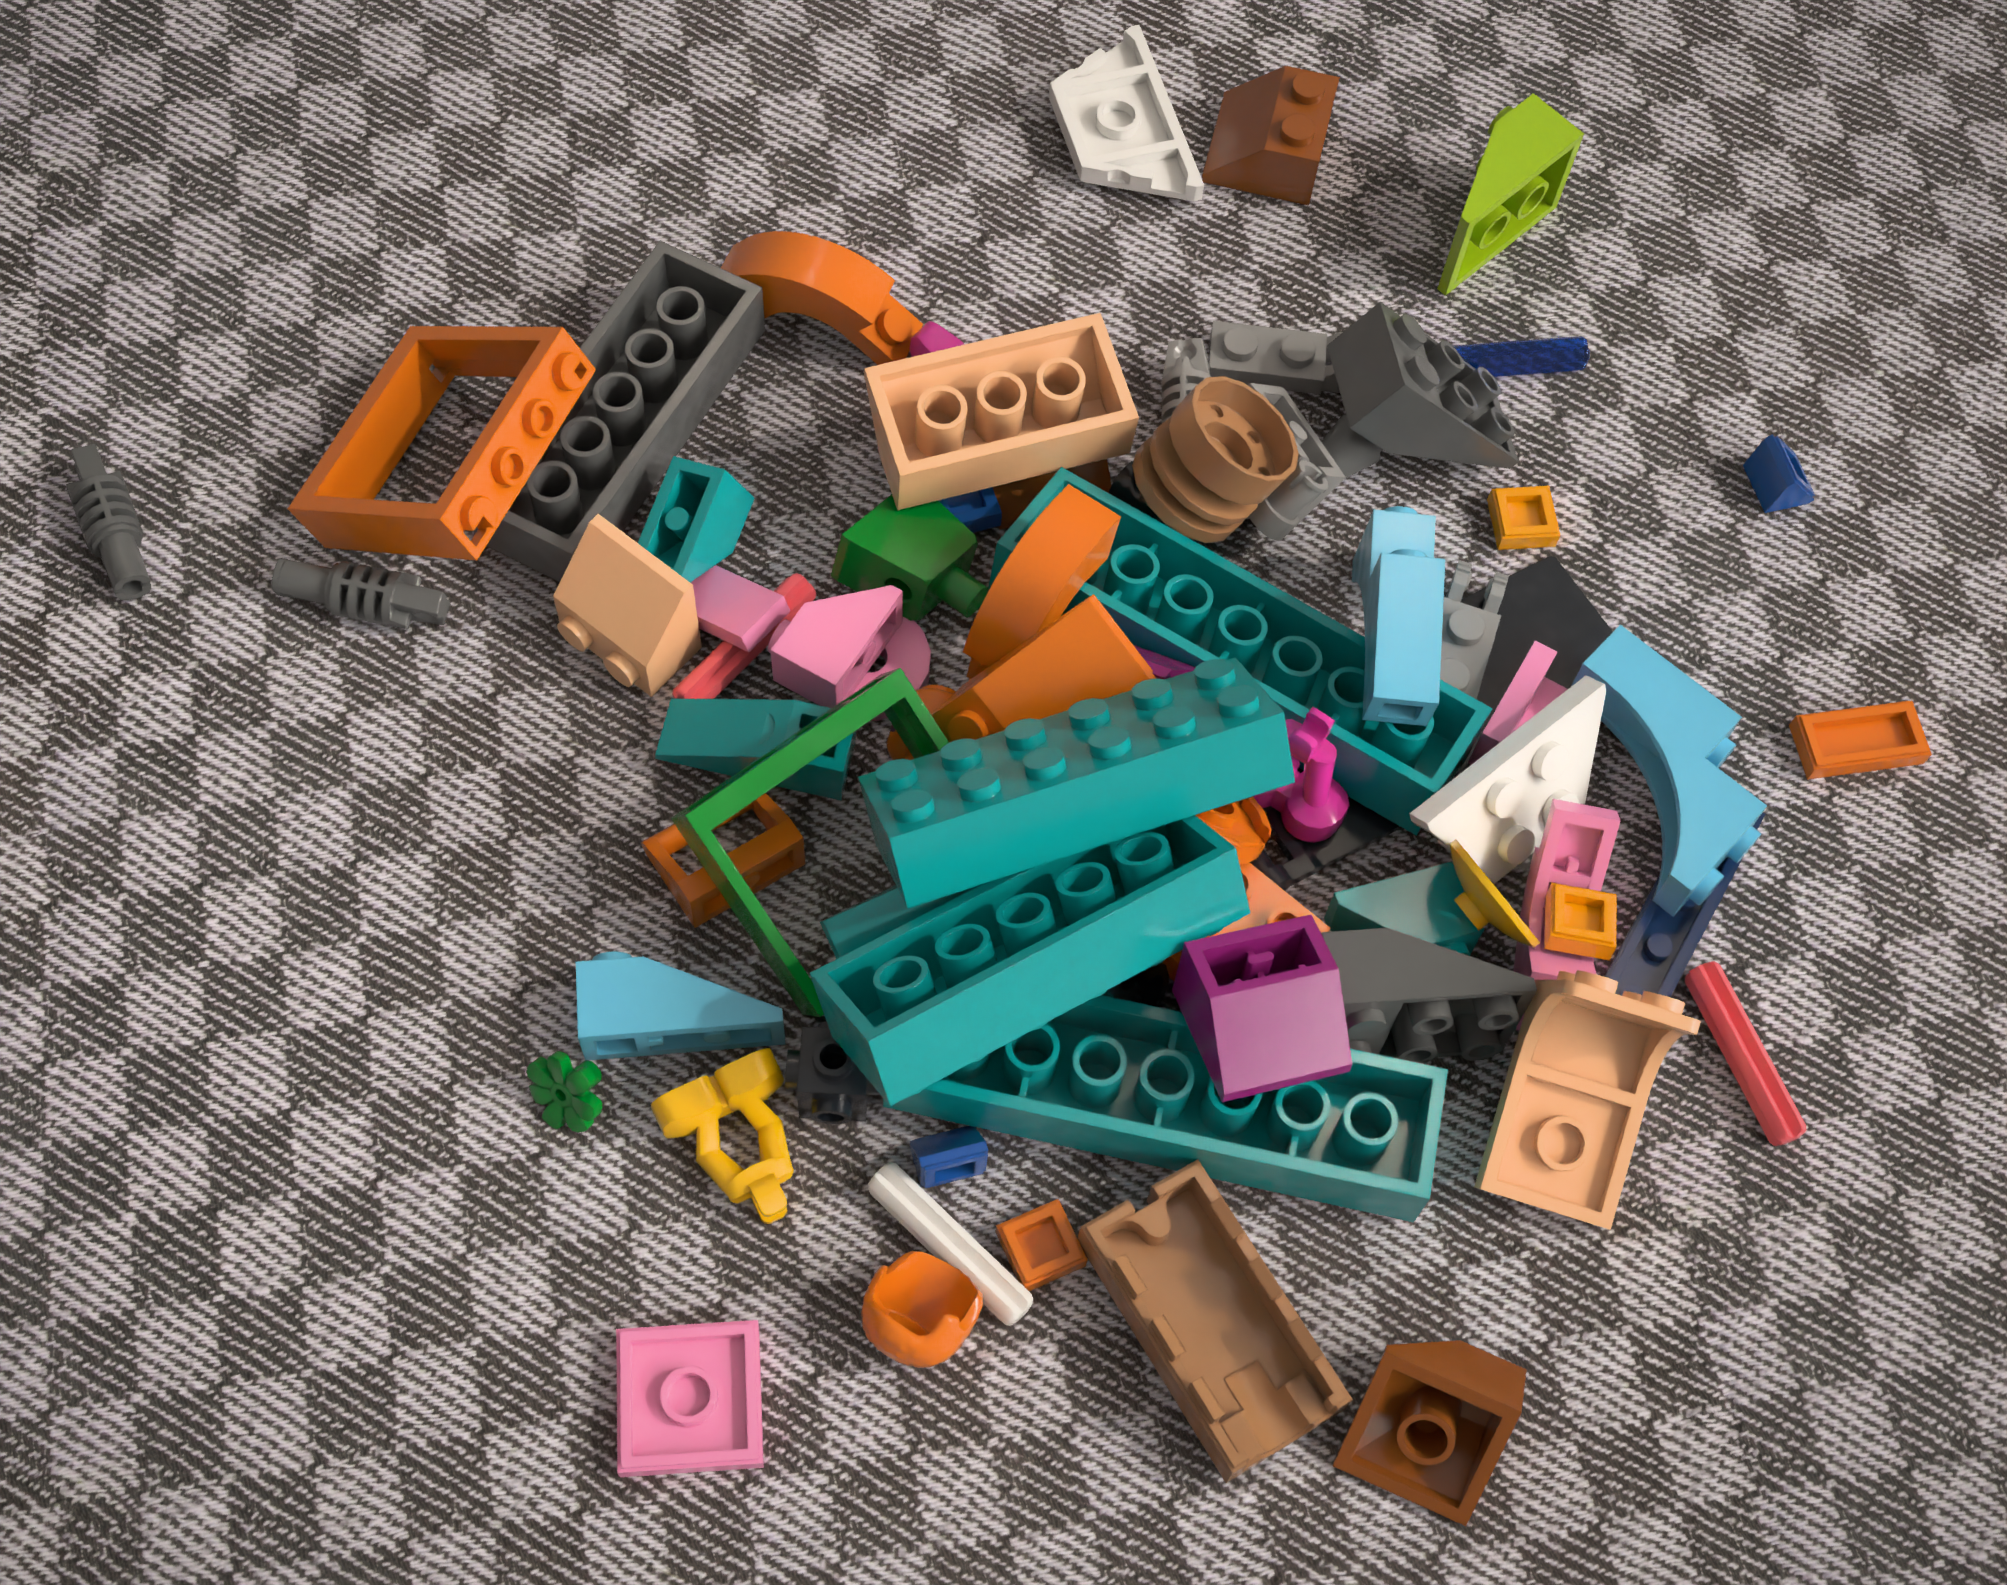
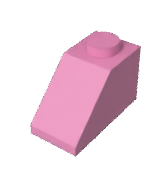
[768,585,903,708]

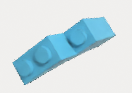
[1352,506,1445,726]
[1571,625,1767,917]

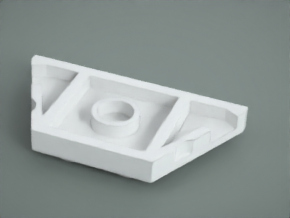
[1049,25,1204,201]
[1409,675,1606,884]

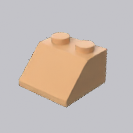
[553,514,702,697]

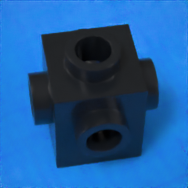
[785,1021,880,1124]

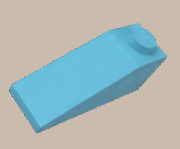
[576,952,786,1060]

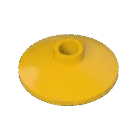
[1450,839,1540,948]

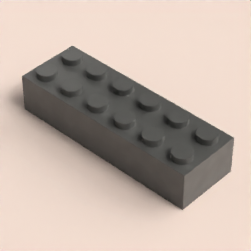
[473,240,765,582]

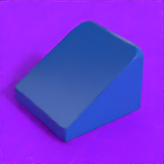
[910,1126,988,1189]

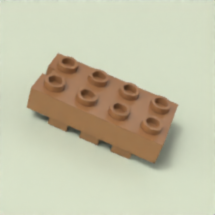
[1078,1159,1353,1483]

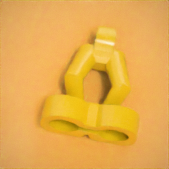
[651,1048,794,1224]

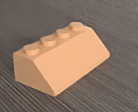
[864,313,1139,510]

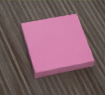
[616,1320,764,1477]

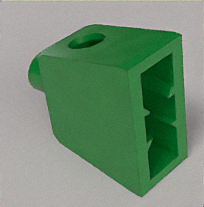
[830,494,988,621]

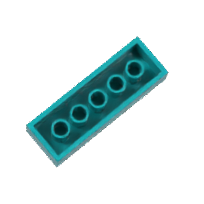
[858,658,1295,909]
[810,815,1250,1106]

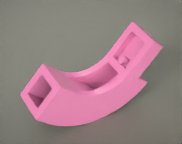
[1514,799,1620,1030]

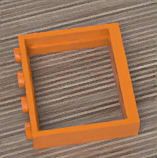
[287,326,596,561]

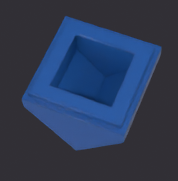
[1743,434,1815,513]

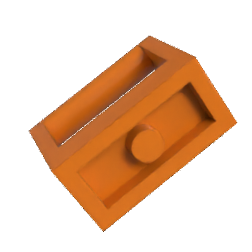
[641,793,805,928]

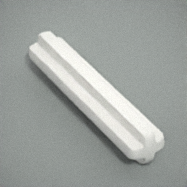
[868,1162,1033,1326]

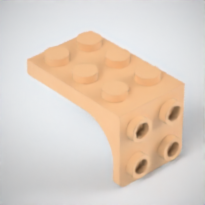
[1474,970,1701,1230]

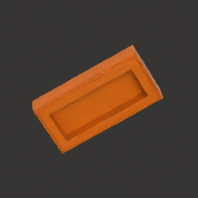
[1789,700,1932,780]

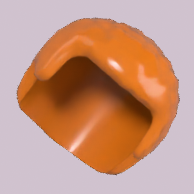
[861,1251,983,1368]

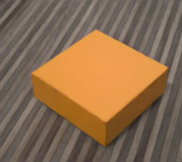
[1487,486,1560,550]
[1544,883,1617,960]

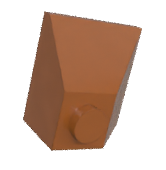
[1333,1340,1527,1526]

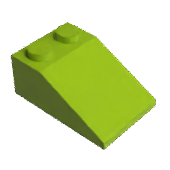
[1437,93,1584,296]

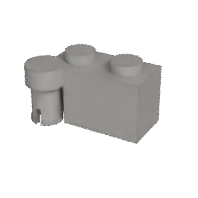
[1248,383,1346,541]

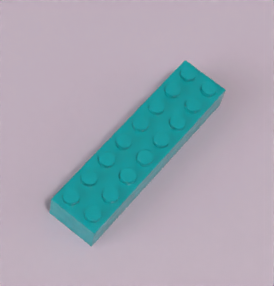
[988,467,1493,836]
[883,995,1448,1222]

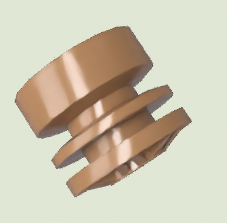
[1132,376,1299,543]

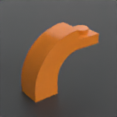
[721,231,923,365]
[963,484,1121,679]

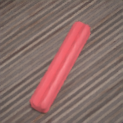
[672,573,816,699]
[1685,961,1806,1146]

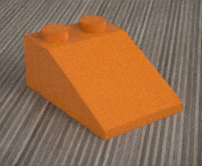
[932,594,1157,742]

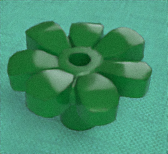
[526,1051,603,1133]

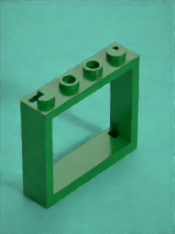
[671,668,949,1017]

